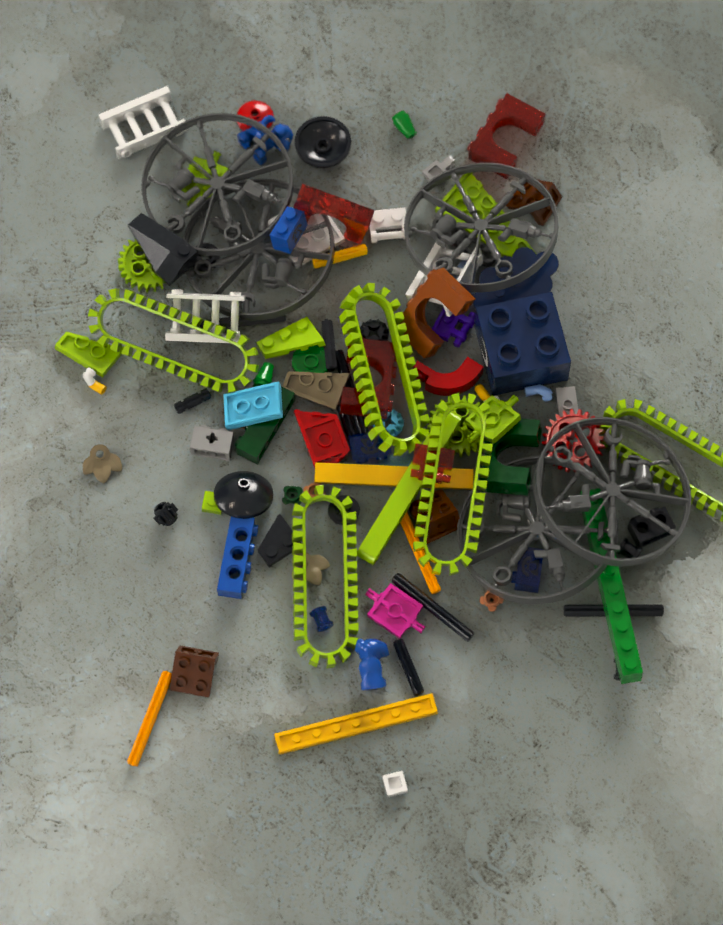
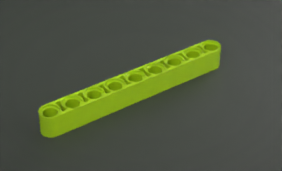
[357,411,463,565]

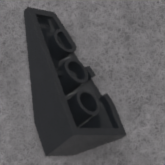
[128,213,198,286]

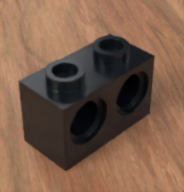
[627,507,676,548]

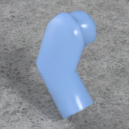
[524,384,553,402]

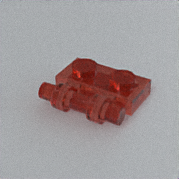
[410,443,455,484]

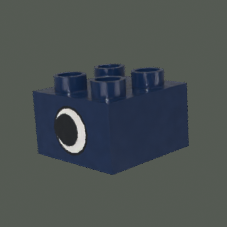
[474,292,571,396]

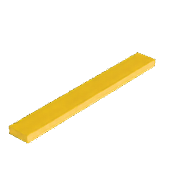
[314,463,473,490]
[274,693,438,755]

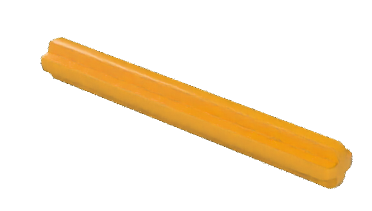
[400,512,441,594]
[127,671,172,767]

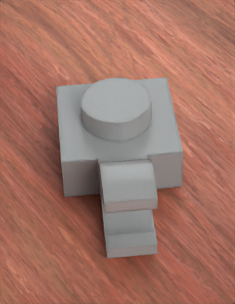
[422,156,455,187]

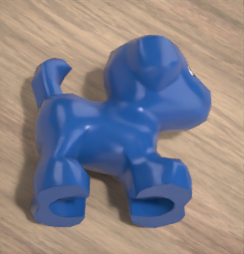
[237,115,293,165]
[355,638,390,690]

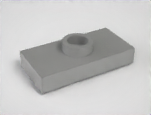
[555,386,578,426]

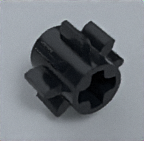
[154,502,178,526]

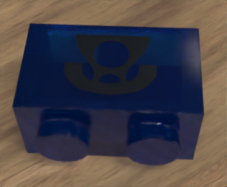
[348,429,392,463]
[511,547,544,593]

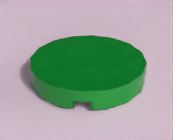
[292,345,329,373]

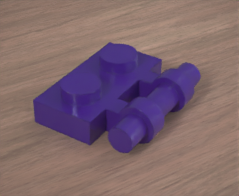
[432,307,475,348]

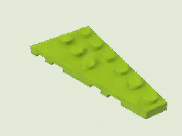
[435,173,537,257]

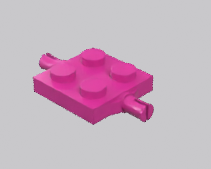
[365,583,426,639]

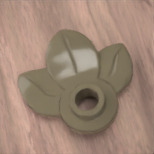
[82,444,122,484]
[291,552,330,585]

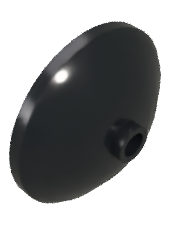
[295,116,351,168]
[214,471,273,519]

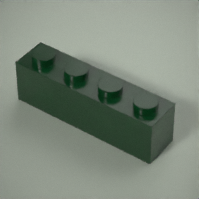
[235,386,295,465]

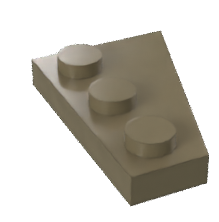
[282,371,350,410]

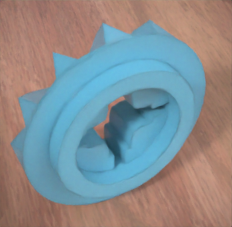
[373,408,404,437]

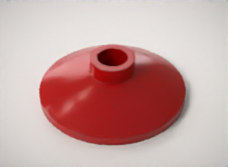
[237,101,274,131]

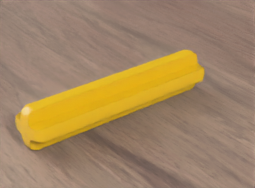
[312,244,368,269]

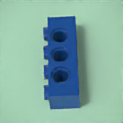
[217,517,259,599]

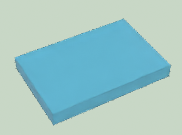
[223,381,283,430]

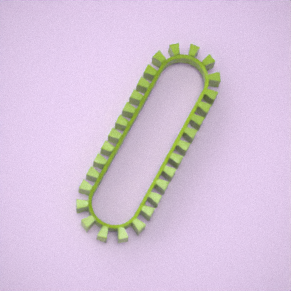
[339,283,430,456]
[88,288,259,393]
[413,393,496,576]
[599,399,723,522]
[292,485,359,669]

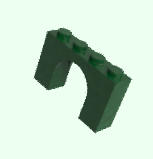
[478,418,542,496]

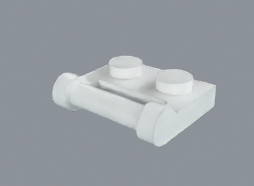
[368,207,406,243]

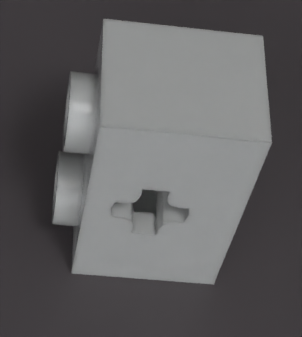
[190,425,234,461]

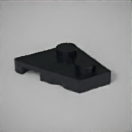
[258,514,302,568]

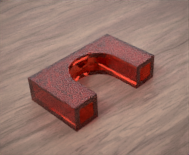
[467,93,546,179]
[293,184,375,244]
[340,338,397,419]

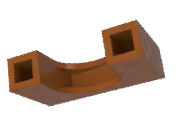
[400,268,476,359]

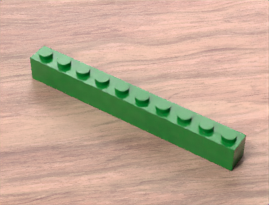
[580,488,643,684]

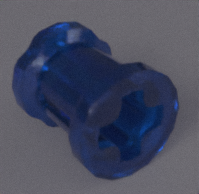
[309,606,334,632]

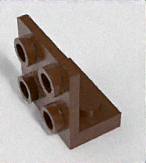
[506,180,562,226]
[408,489,460,544]
[170,645,219,697]

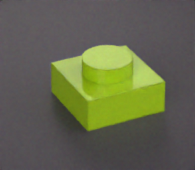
[201,491,222,515]

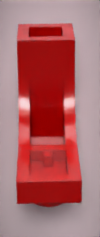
[413,357,484,396]

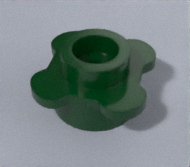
[282,486,303,505]

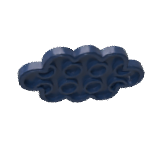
[473,247,559,309]

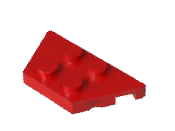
[294,409,350,469]

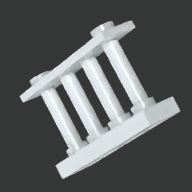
[99,86,187,160]
[405,243,484,317]
[165,289,246,343]

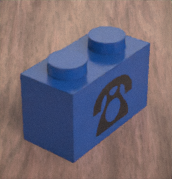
[270,206,308,254]

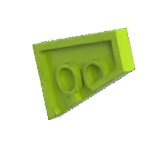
[256,316,326,359]
[55,332,124,378]

